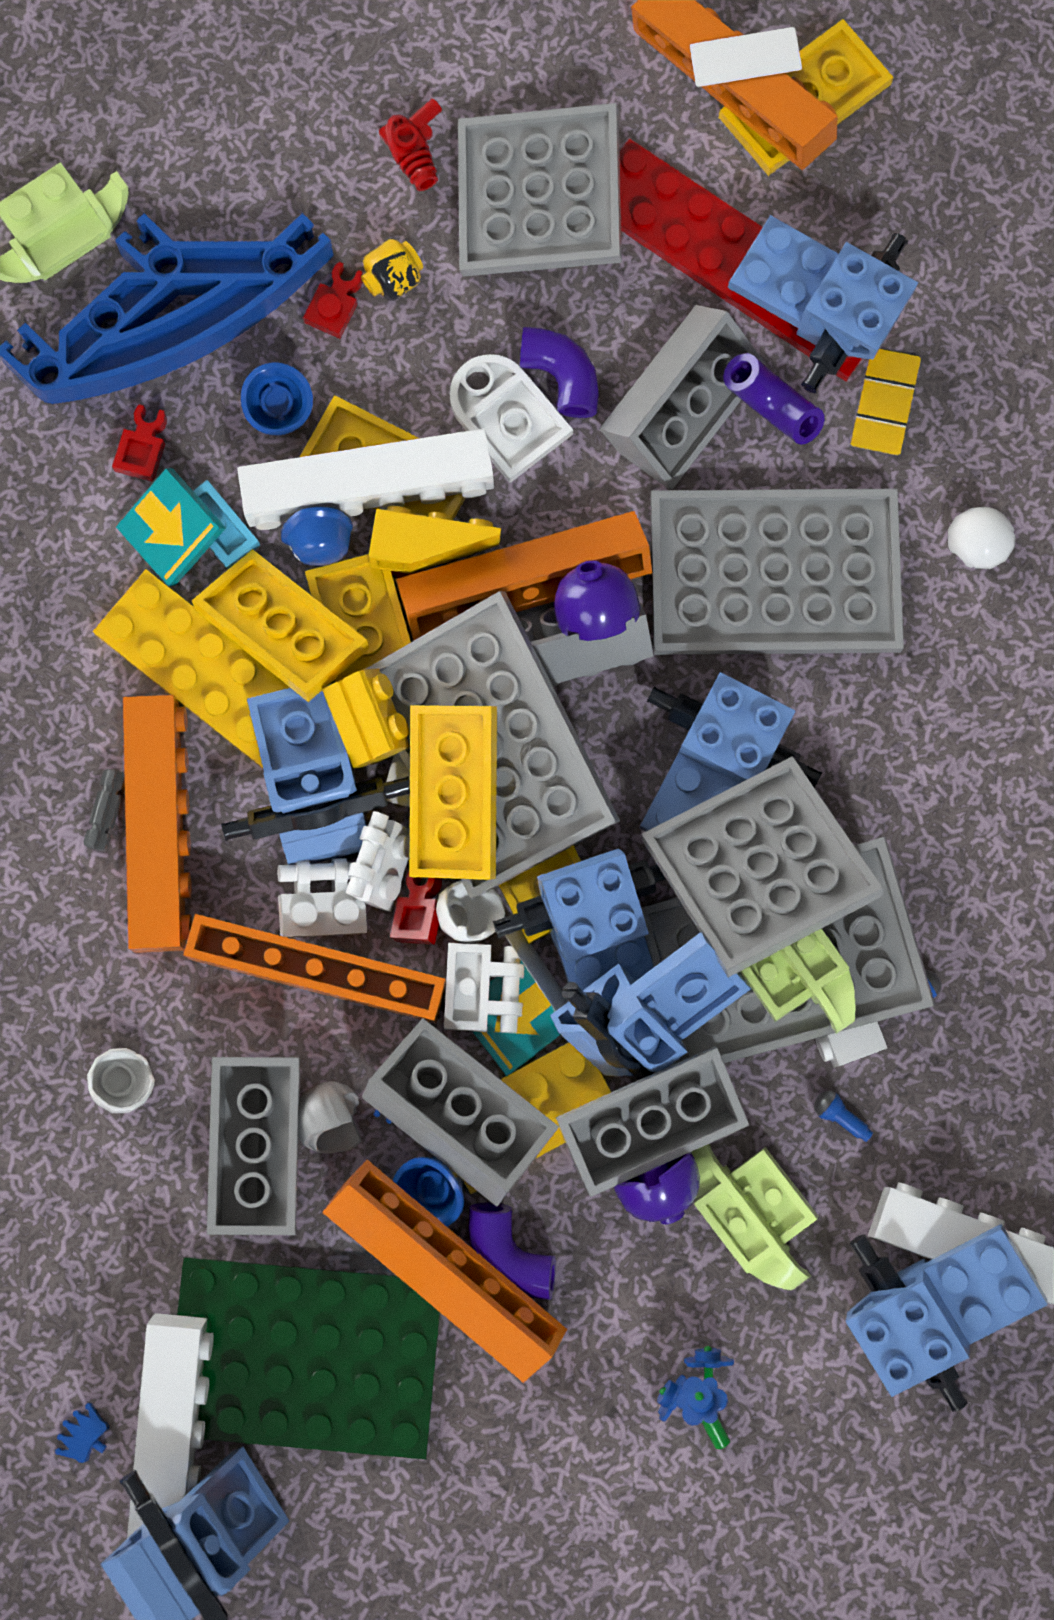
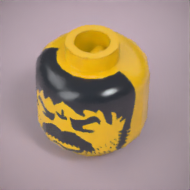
[361,239,423,301]

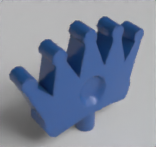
[55,1403,110,1463]

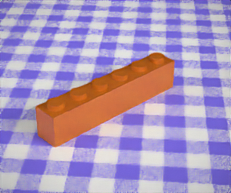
[631,0,838,171]
[396,511,652,640]
[123,695,193,953]
[183,914,446,1024]
[322,1159,567,1383]

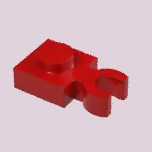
[303,262,363,339]
[112,404,167,482]
[390,872,442,945]

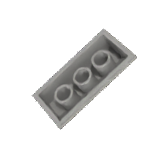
[599,305,767,490]
[516,602,654,687]
[362,1018,559,1206]
[556,1046,749,1197]
[207,1057,300,1235]

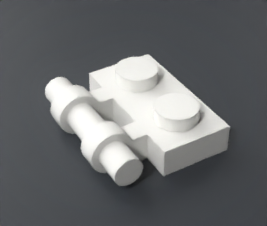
[346,811,410,912]
[277,858,367,938]
[444,943,525,1033]

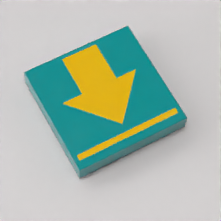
[116,468,226,587]
[472,961,561,1076]

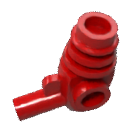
[378,98,442,191]

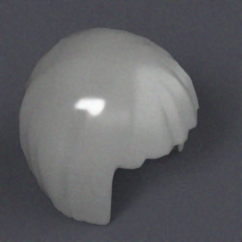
[298,1081,361,1154]

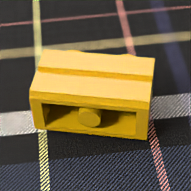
[322,668,410,768]

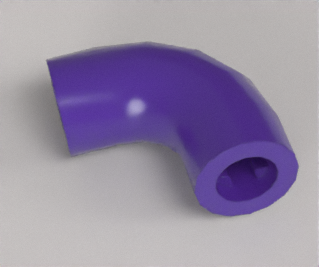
[520,327,599,418]
[723,353,825,445]
[469,1202,556,1300]

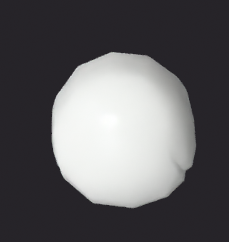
[948,507,1016,569]
[436,880,505,944]
[87,1048,155,1113]

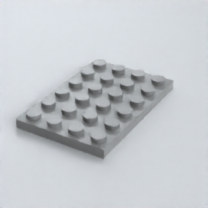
[650,489,904,655]
[366,591,620,899]
[641,837,935,1063]

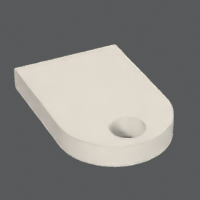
[450,355,573,483]

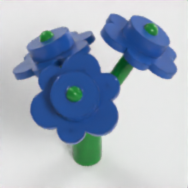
[657,1346,734,1449]

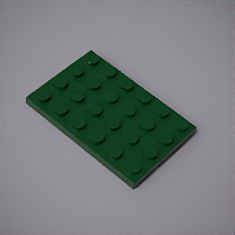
[177,1257,440,1460]

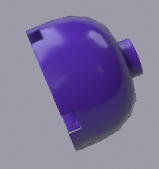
[554,560,640,641]
[613,1152,700,1225]

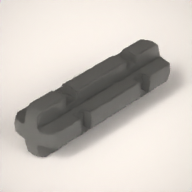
[83,769,125,851]

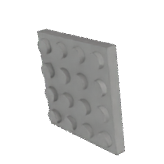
[458,103,622,276]
[642,756,883,977]

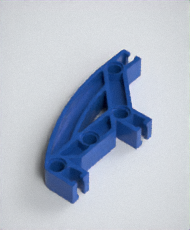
[0,213,334,404]

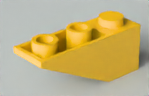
[368,506,501,574]

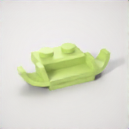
[0,162,129,283]
[740,929,855,1034]
[692,1144,818,1290]

